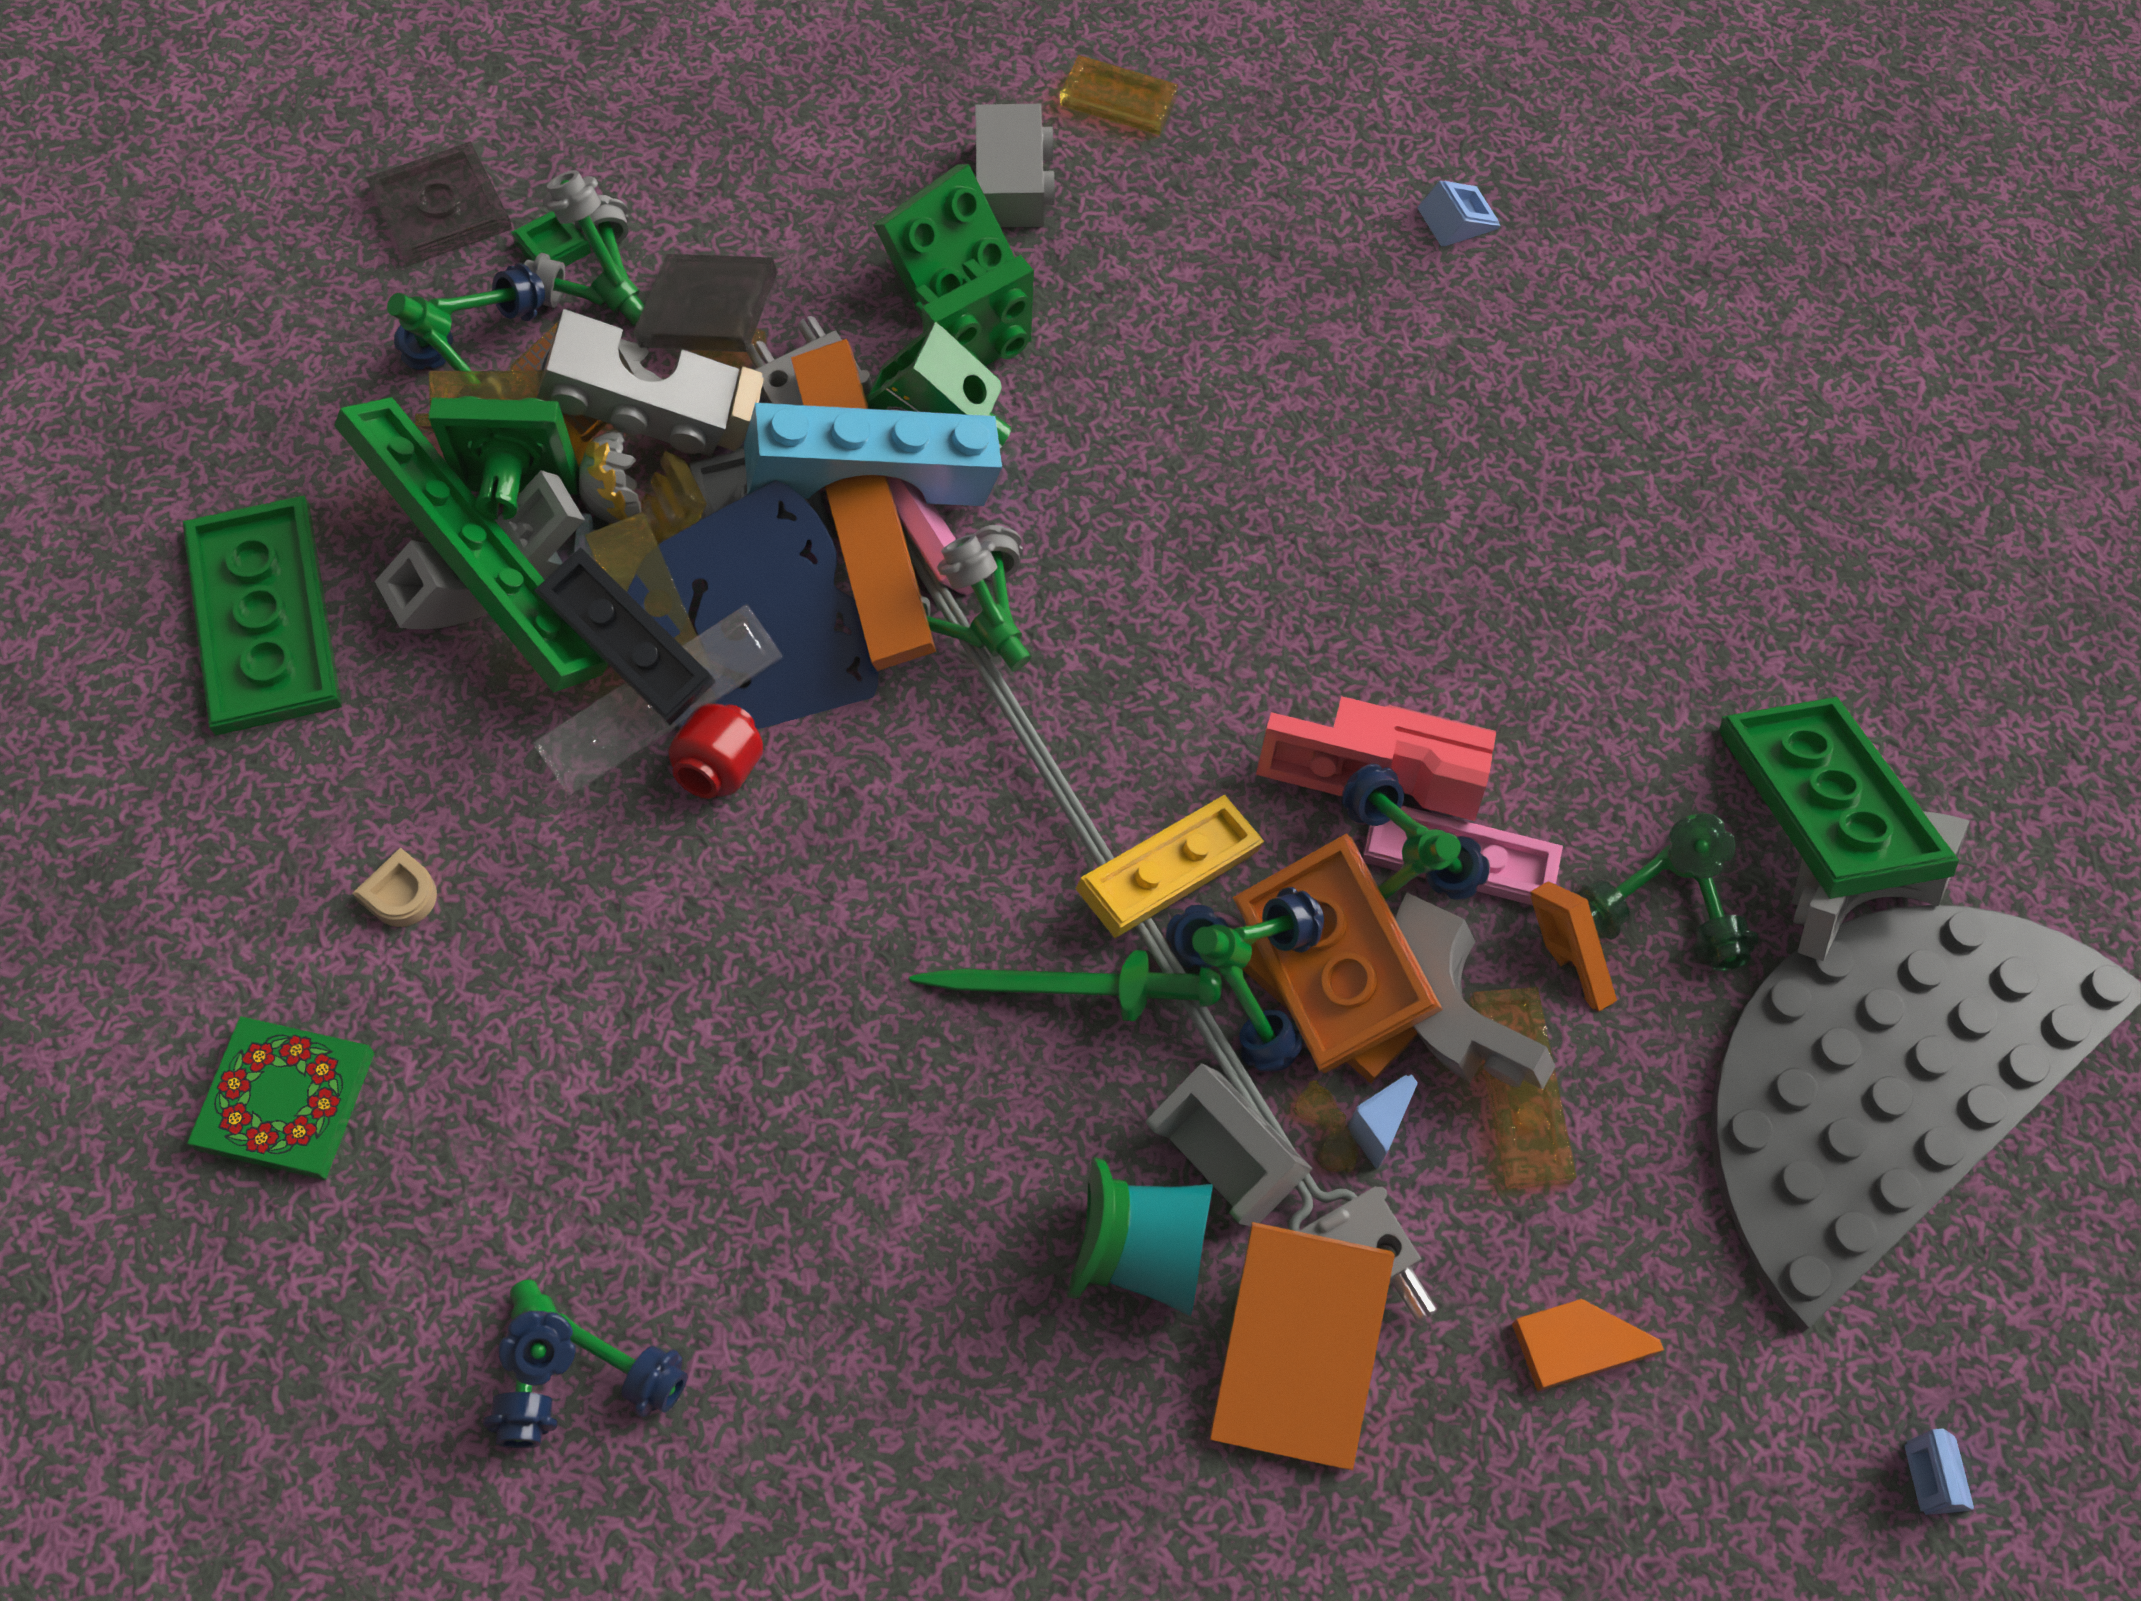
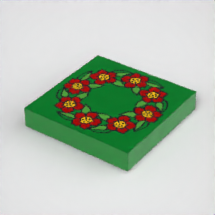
[187,1016,375,1180]

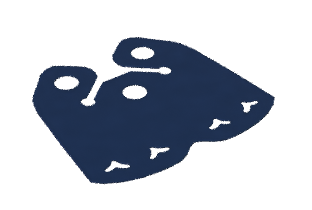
[627,480,879,730]

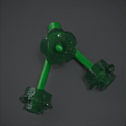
[1574,813,1759,971]

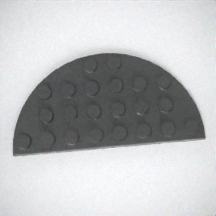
[1711,905,2141,1333]

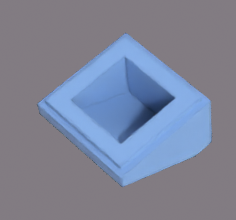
[1418,181,1500,246]
[1347,1075,1418,1169]
[1904,1429,1974,1515]

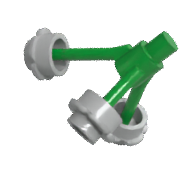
[524,170,651,327]
[921,525,1032,672]

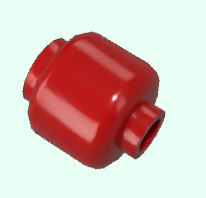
[668,703,763,799]

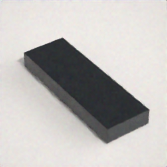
[534,547,716,726]

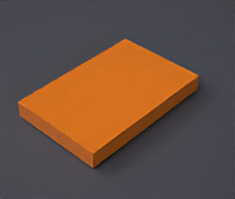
[1233,833,1443,1073]
[1210,1222,1395,1471]

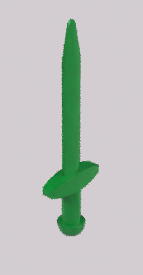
[909,950,1222,1021]

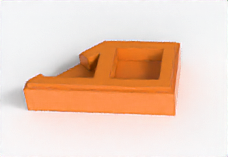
[1530,881,1617,1011]
[1512,1299,1664,1392]

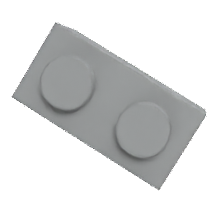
[975,104,1055,227]

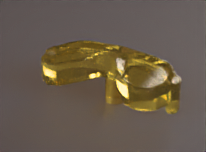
[1294,1080,1359,1172]

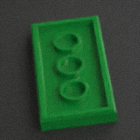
[183,495,342,736]
[1719,697,1959,899]

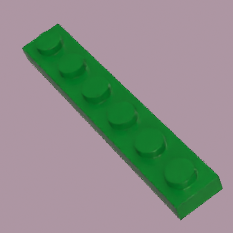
[334,397,608,693]

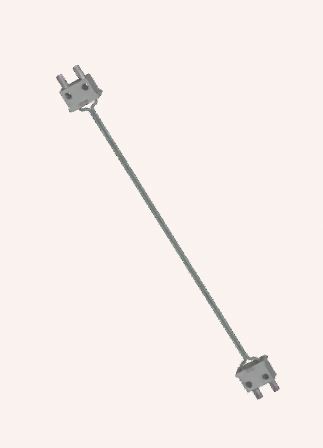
[747,316,1437,1322]

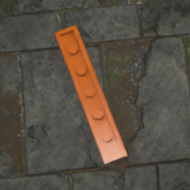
[791,339,936,671]

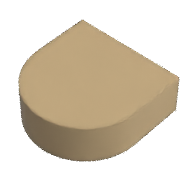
[352,848,437,927]

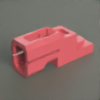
[1256,696,1496,821]

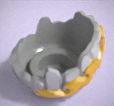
[579,430,644,531]

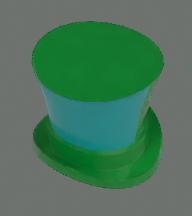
[1067,1157,1213,1316]

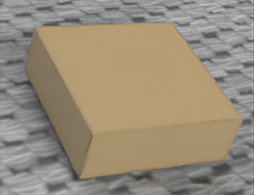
[717,366,764,451]

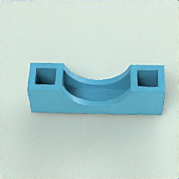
[744,403,1002,506]

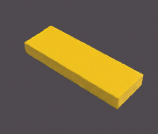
[1075,795,1264,938]

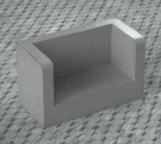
[1145,1063,1313,1227]

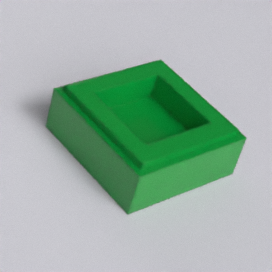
[511,211,591,267]

